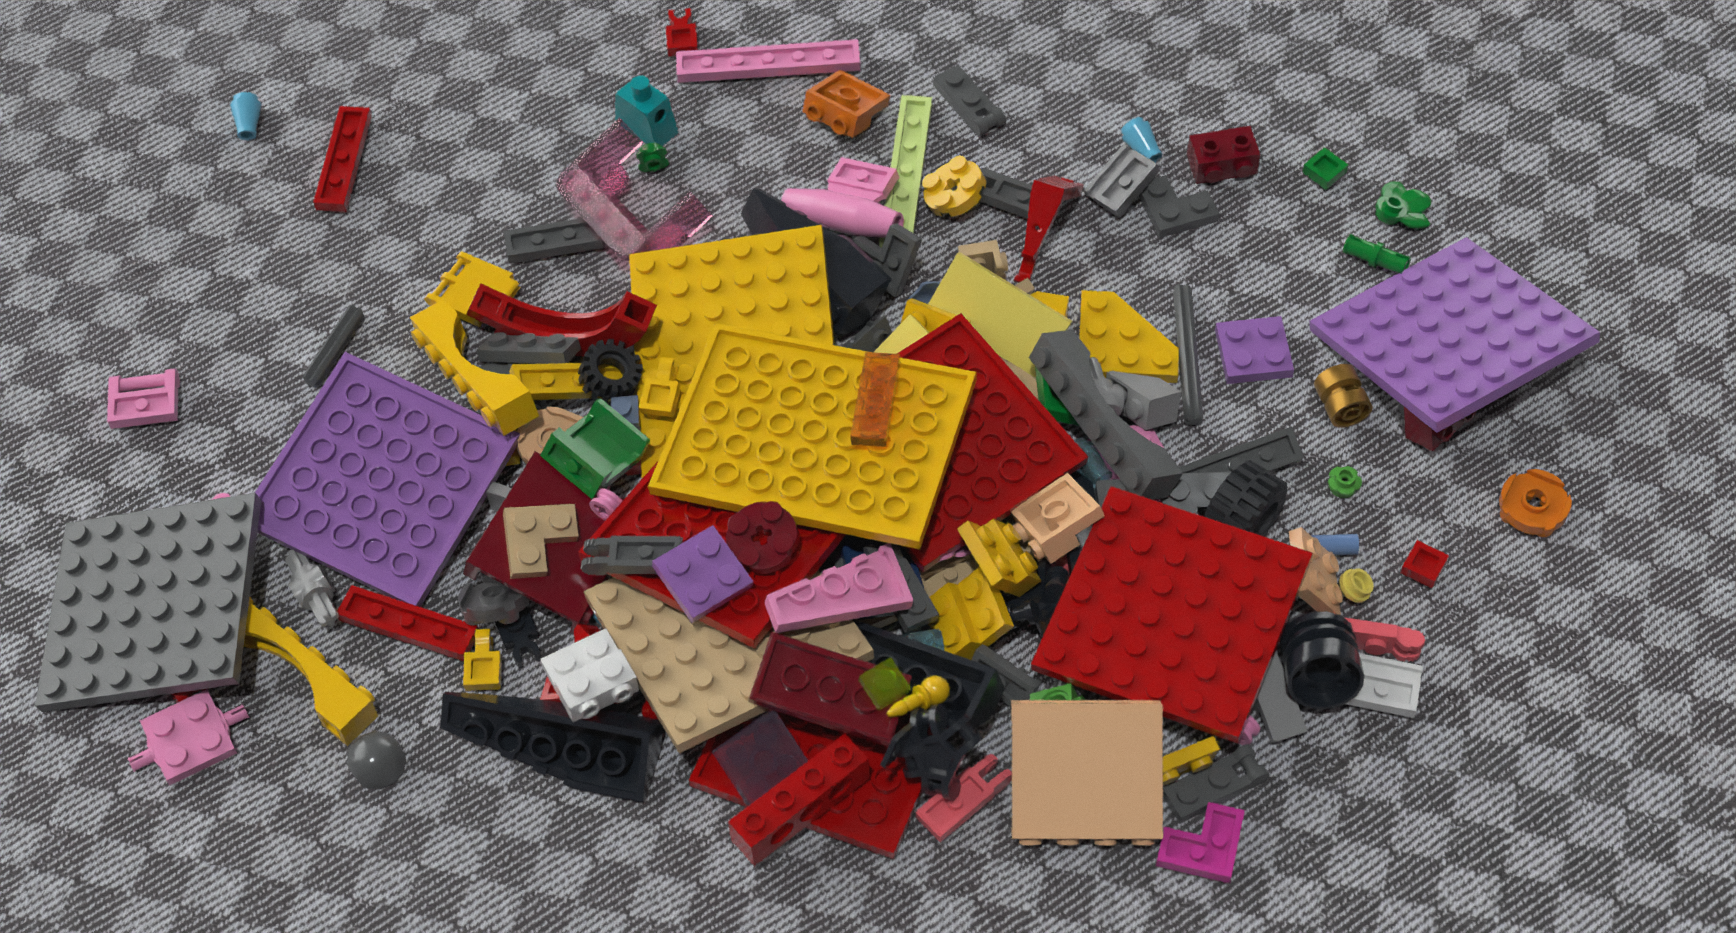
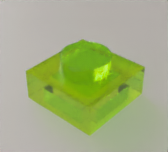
[859,657,911,710]

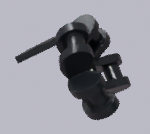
[1002,557,1069,637]
[880,703,985,801]

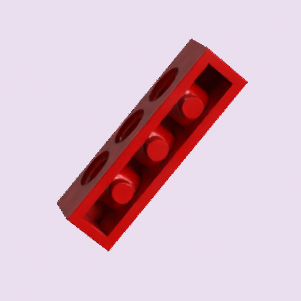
[728,733,870,866]

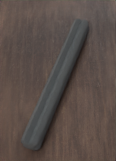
[1173,284,1203,426]

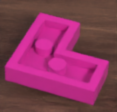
[1156,802,1245,883]

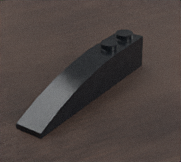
[741,187,892,334]
[852,619,1005,729]
[440,692,663,802]

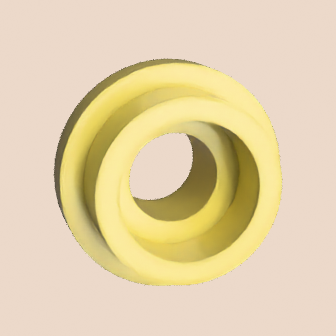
[1339,568,1374,603]

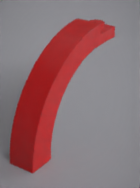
[466,283,657,356]

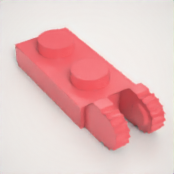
[1345,618,1426,662]
[915,753,1012,843]

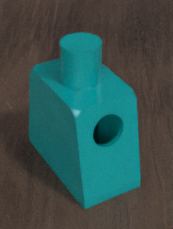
[615,75,678,146]

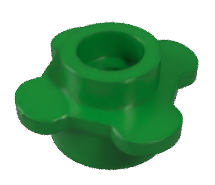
[636,143,669,172]

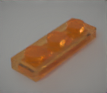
[850,352,901,447]

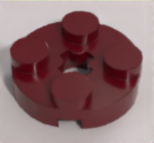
[726,501,799,574]

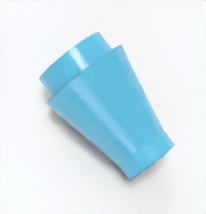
[230,92,262,140]
[1121,117,1163,162]

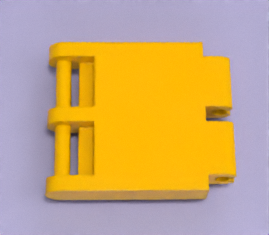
[424,251,520,327]

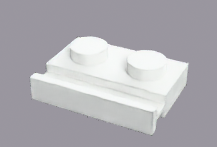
[1346,653,1423,718]

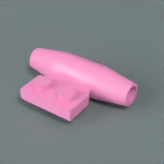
[781,157,904,238]

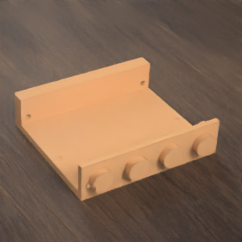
[1011,700,1163,845]

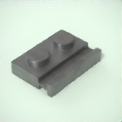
[1083,144,1160,218]

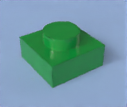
[1302,147,1349,190]

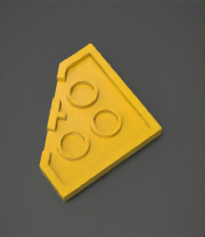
[1079,290,1179,383]

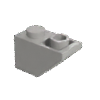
[1106,371,1181,430]

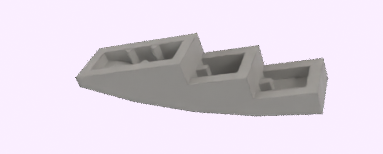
[1253,651,1308,744]

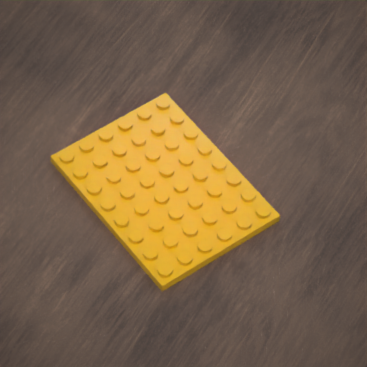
[629,225,834,478]
[648,323,977,549]

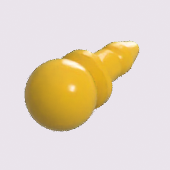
[887,676,950,717]

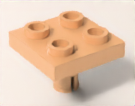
[1289,527,1343,615]

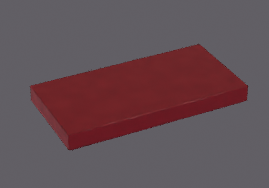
[748,632,912,747]

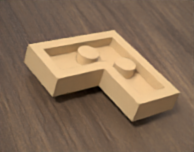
[503,504,578,579]

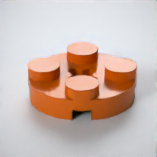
[1499,469,1572,538]

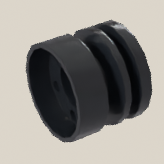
[1279,612,1365,709]

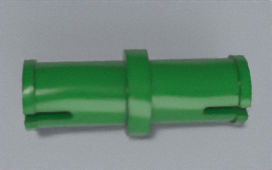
[1343,234,1411,274]

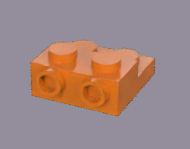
[802,70,891,138]

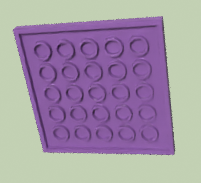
[1309,237,1600,433]
[255,352,520,607]

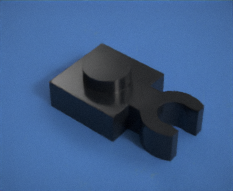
[495,606,541,668]

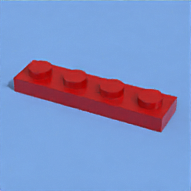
[313,106,372,212]
[337,585,479,661]

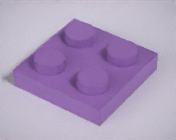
[1215,316,1294,384]
[652,525,753,623]

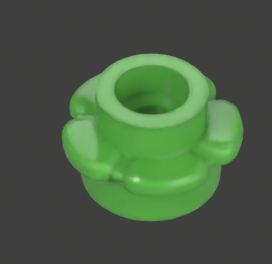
[1328,466,1362,498]

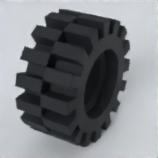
[578,339,643,403]

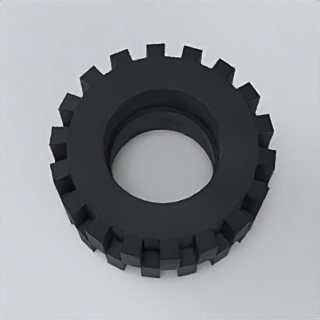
[1204,460,1288,536]

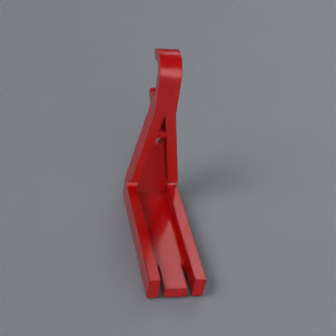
[1013,175,1084,283]

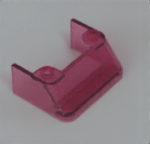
[556,117,713,261]

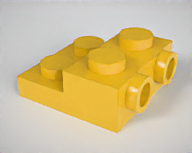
[957,518,1041,597]
[928,566,1014,660]

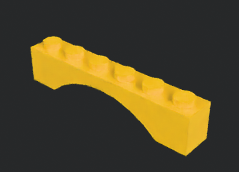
[410,299,539,436]
[244,597,378,746]

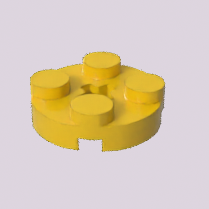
[922,156,986,217]

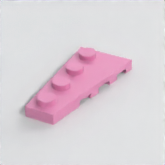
[765,543,914,633]

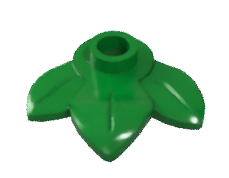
[1375,181,1432,229]

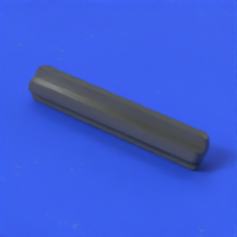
[303,305,365,388]

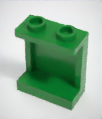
[540,398,650,499]

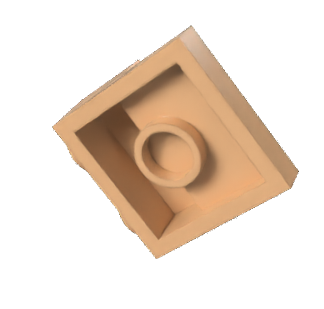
[1011,473,1105,564]

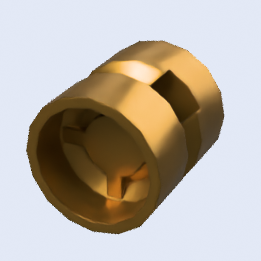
[1314,364,1373,428]

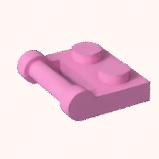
[107,368,180,429]

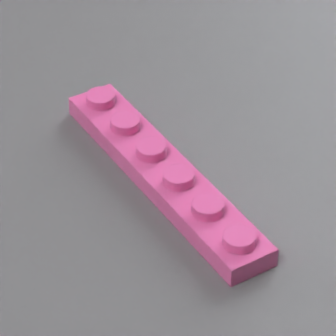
[676,39,860,83]

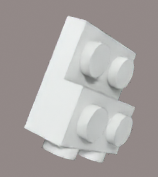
[540,628,639,722]

